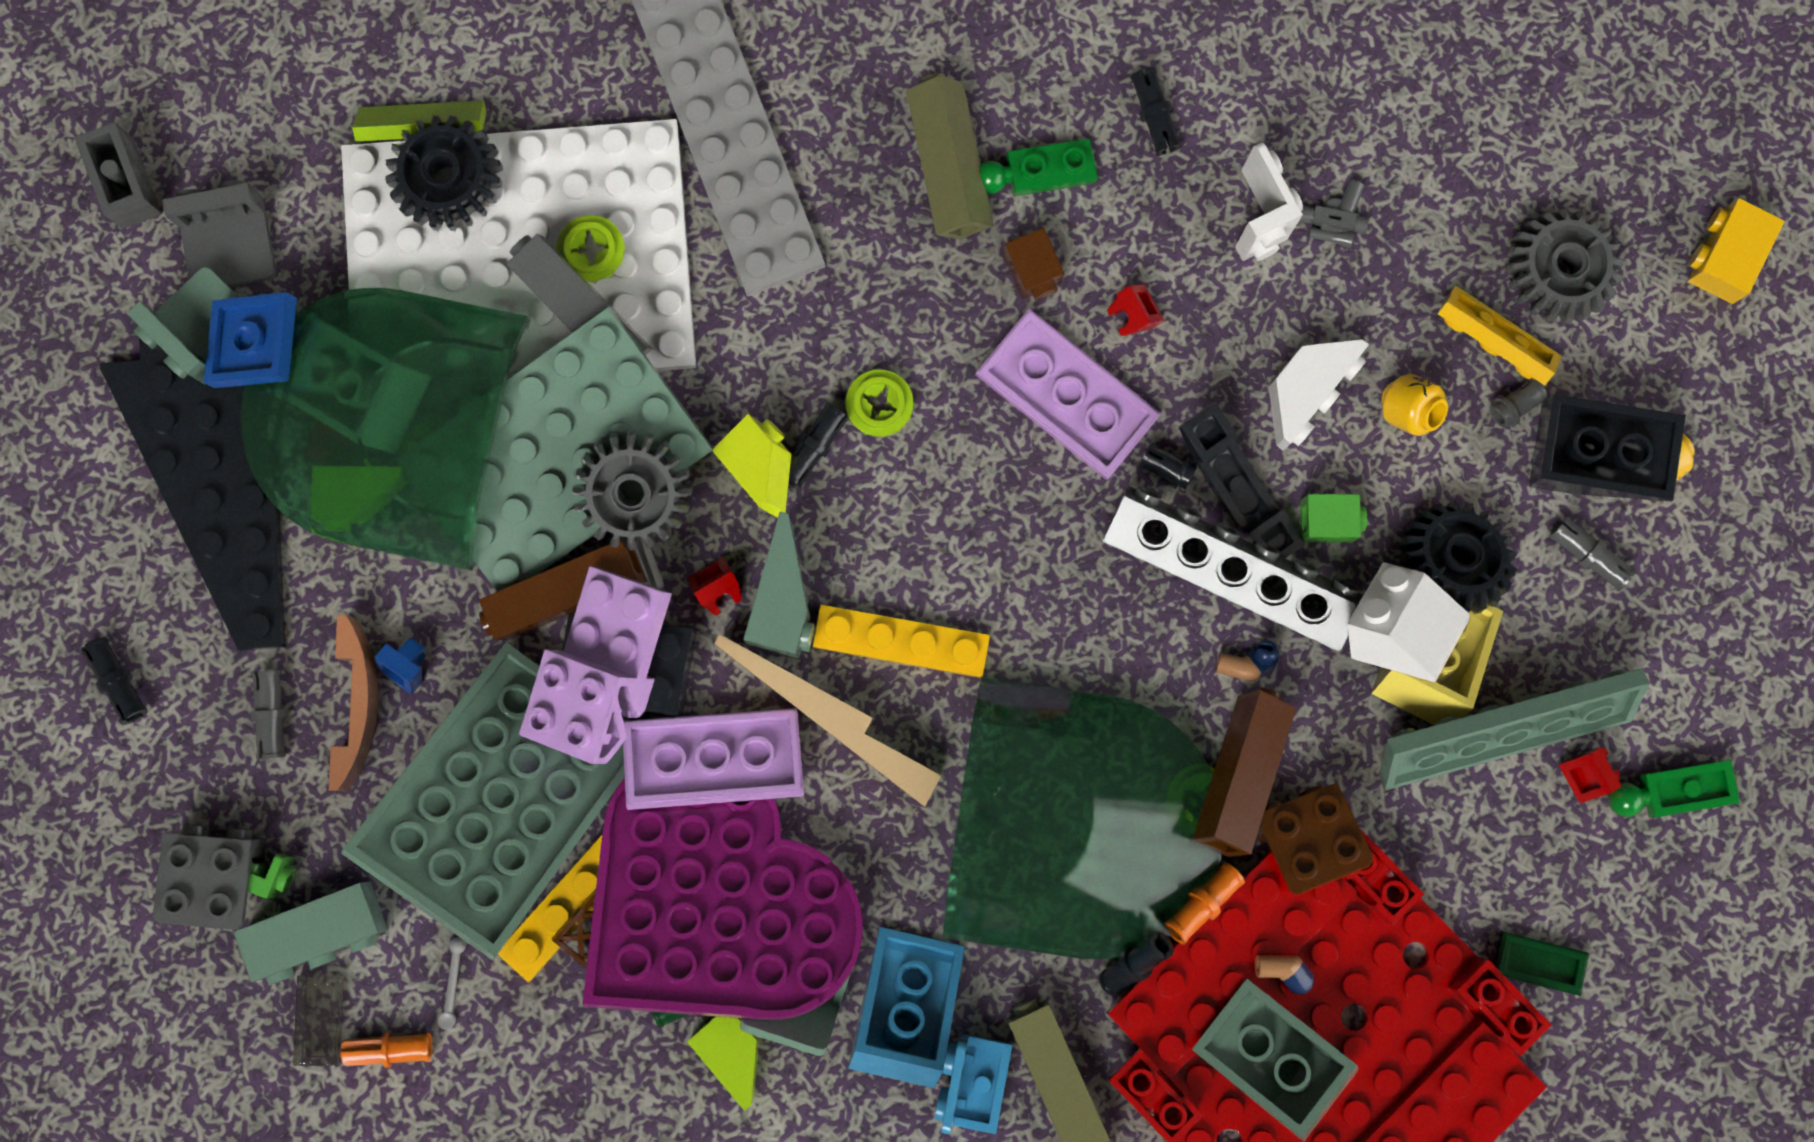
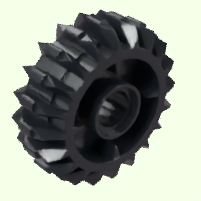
[385,115,503,232]
[1398,501,1517,615]

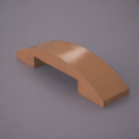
[328,615,378,791]

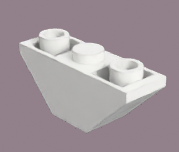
[1269,340,1369,450]

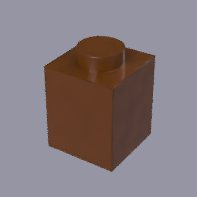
[1003,228,1064,300]

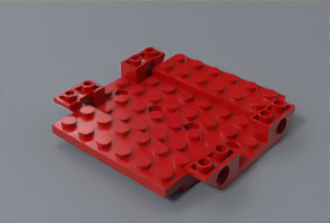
[1106,829,1552,1142]

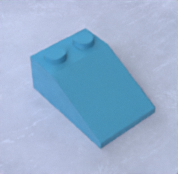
[848,927,965,1088]

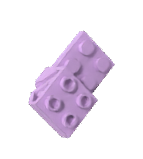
[519,566,672,764]

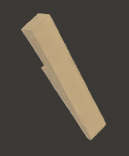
[714,634,941,807]

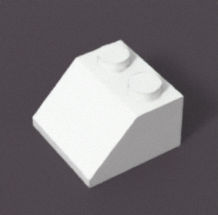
[1347,562,1470,683]

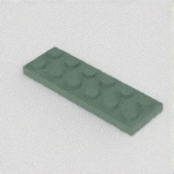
[1379,668,1650,791]

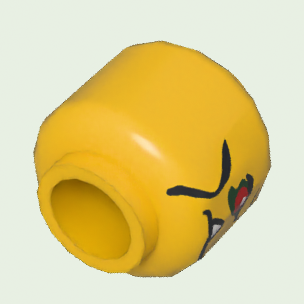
[1382,374,1448,436]

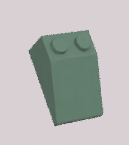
[743,512,816,660]
[1192,979,1358,1142]

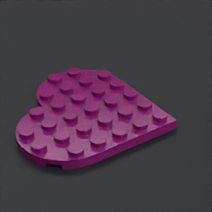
[582,778,863,1020]

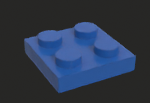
[203,292,297,388]

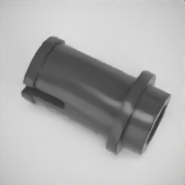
[1490,378,1548,428]

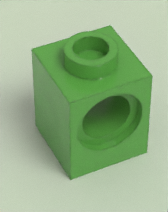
[1300,494,1367,543]

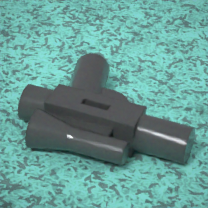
[1299,180,1369,249]

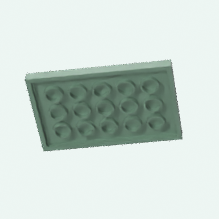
[397,306,713,592]
[341,642,625,960]

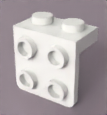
[1235,142,1303,261]

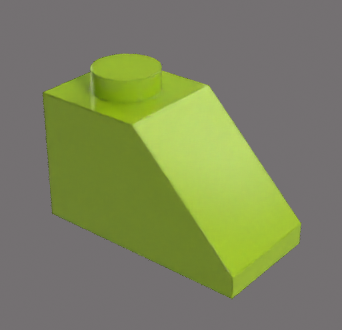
[687,1016,759,1111]

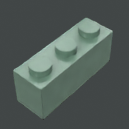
[234,881,388,986]

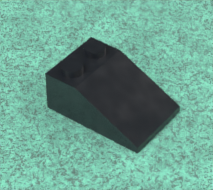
[1529,394,1686,502]
[562,613,697,717]

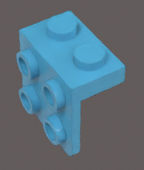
[934,1033,1013,1135]

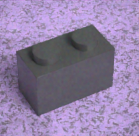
[74,122,162,229]

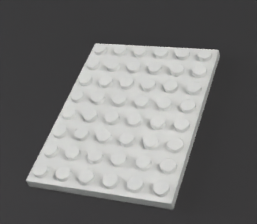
[341,119,696,385]

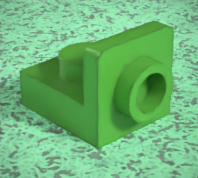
[248,853,296,899]

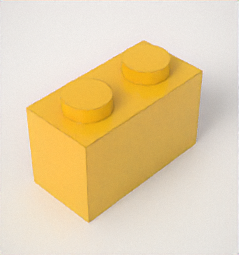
[1687,198,1785,304]

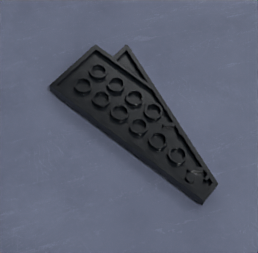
[100,338,286,651]

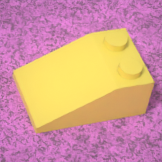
[1371,606,1503,725]

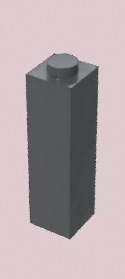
[506,234,652,355]

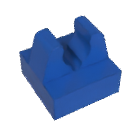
[375,638,426,695]

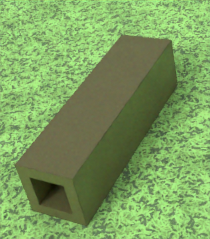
[906,73,994,240]
[1006,998,1111,1142]

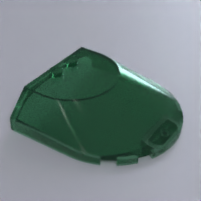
[241,288,530,571]
[943,676,1222,959]

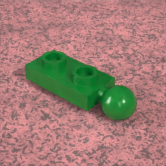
[980,139,1098,197]
[1608,760,1740,818]

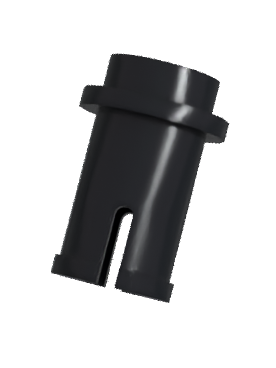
[1140,442,1197,490]

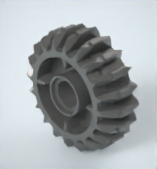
[1505,208,1625,324]
[572,430,692,550]

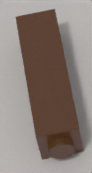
[479,539,648,641]
[1192,688,1296,857]

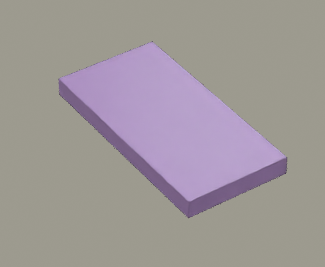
[975,309,1161,480]
[623,708,804,810]

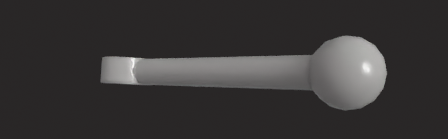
[437,937,466,1030]

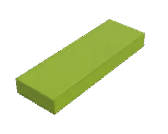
[352,100,486,142]

